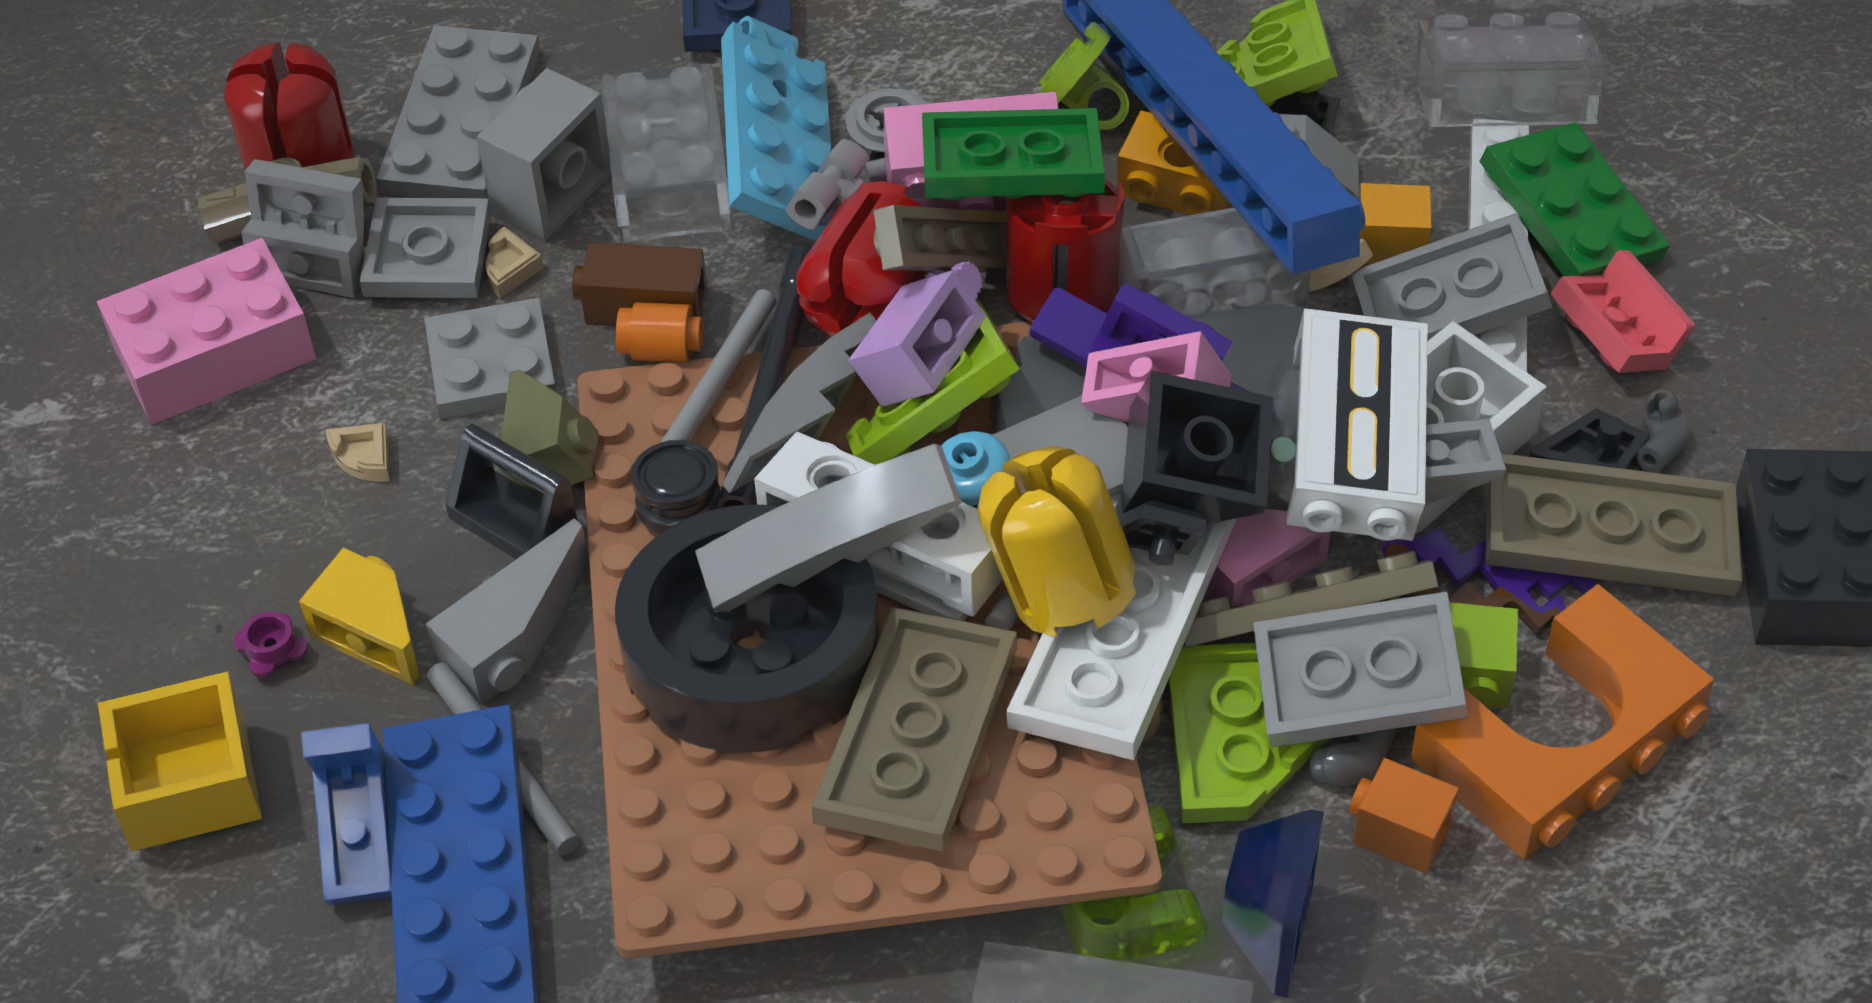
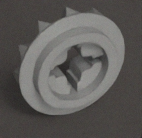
[845,88,928,157]

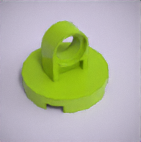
[1031,22,1129,130]

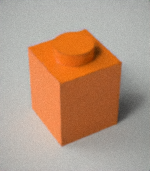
[1348,758,1459,874]

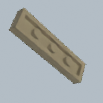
[873,205,1007,273]
[1185,551,1439,647]

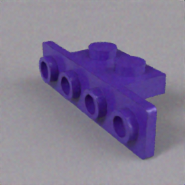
[1029,282,1249,392]

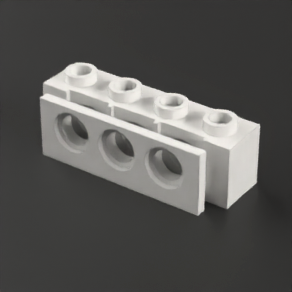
[754,432,1003,621]

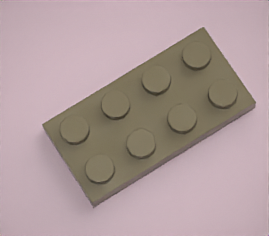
[1485,453,1742,596]
[811,607,1017,852]

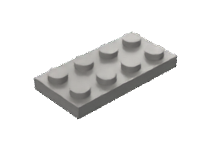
[376,25,540,199]

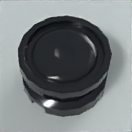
[631,440,721,534]

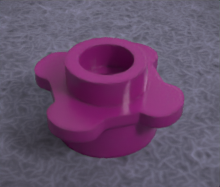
[233,611,308,677]

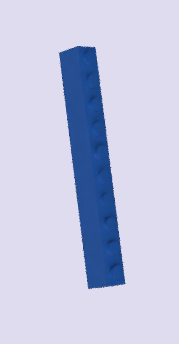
[1063,0,1365,275]

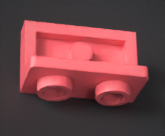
[1550,250,1695,373]

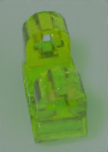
[1059,805,1207,964]

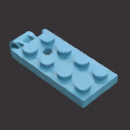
[721,16,835,241]

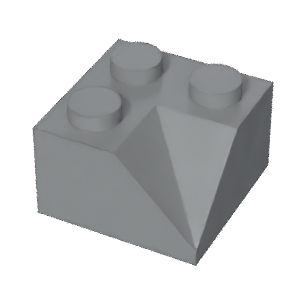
[476,68,613,242]

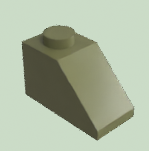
[497,369,598,497]

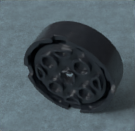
[615,505,880,753]

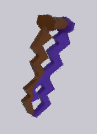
[1381,528,1596,635]

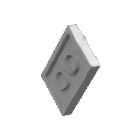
[1351,212,1553,341]
[1253,591,1468,747]

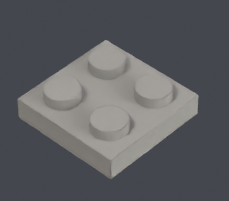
[360,198,492,298]
[424,298,556,420]

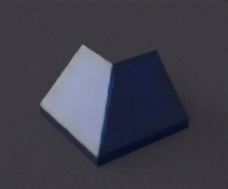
[1222,809,1324,998]

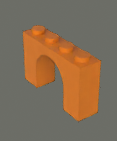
[1411,584,1715,860]

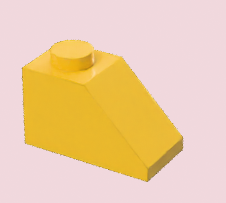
[299,547,420,685]

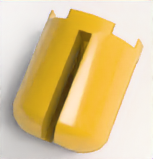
[977,446,1136,637]

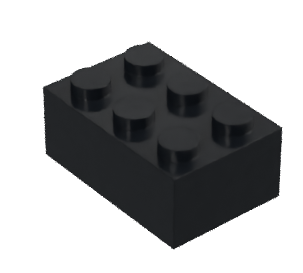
[1736,449,1872,647]

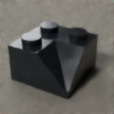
[1120,371,1273,524]

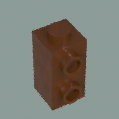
[572,242,708,326]

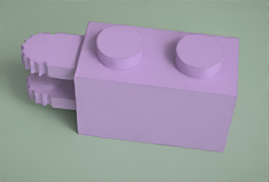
[848,261,986,407]

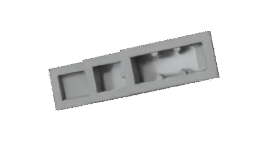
[722,313,877,493]
[695,444,962,612]

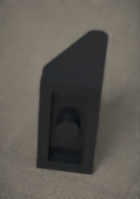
[445,423,578,559]

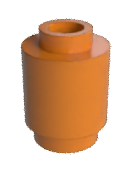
[616,302,704,363]

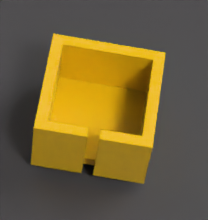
[98,671,263,852]

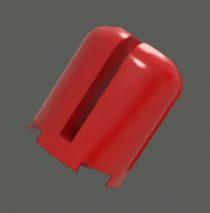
[224,42,355,170]
[1006,180,1125,324]
[797,181,933,338]

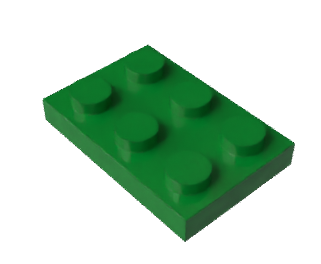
[922,108,1105,200]
[1479,122,1671,276]

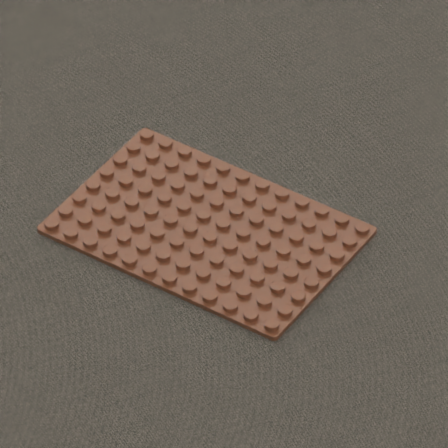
[577,321,1162,959]

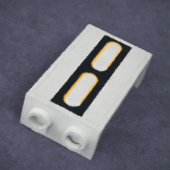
[1286,308,1428,541]

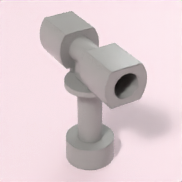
[786,139,870,230]

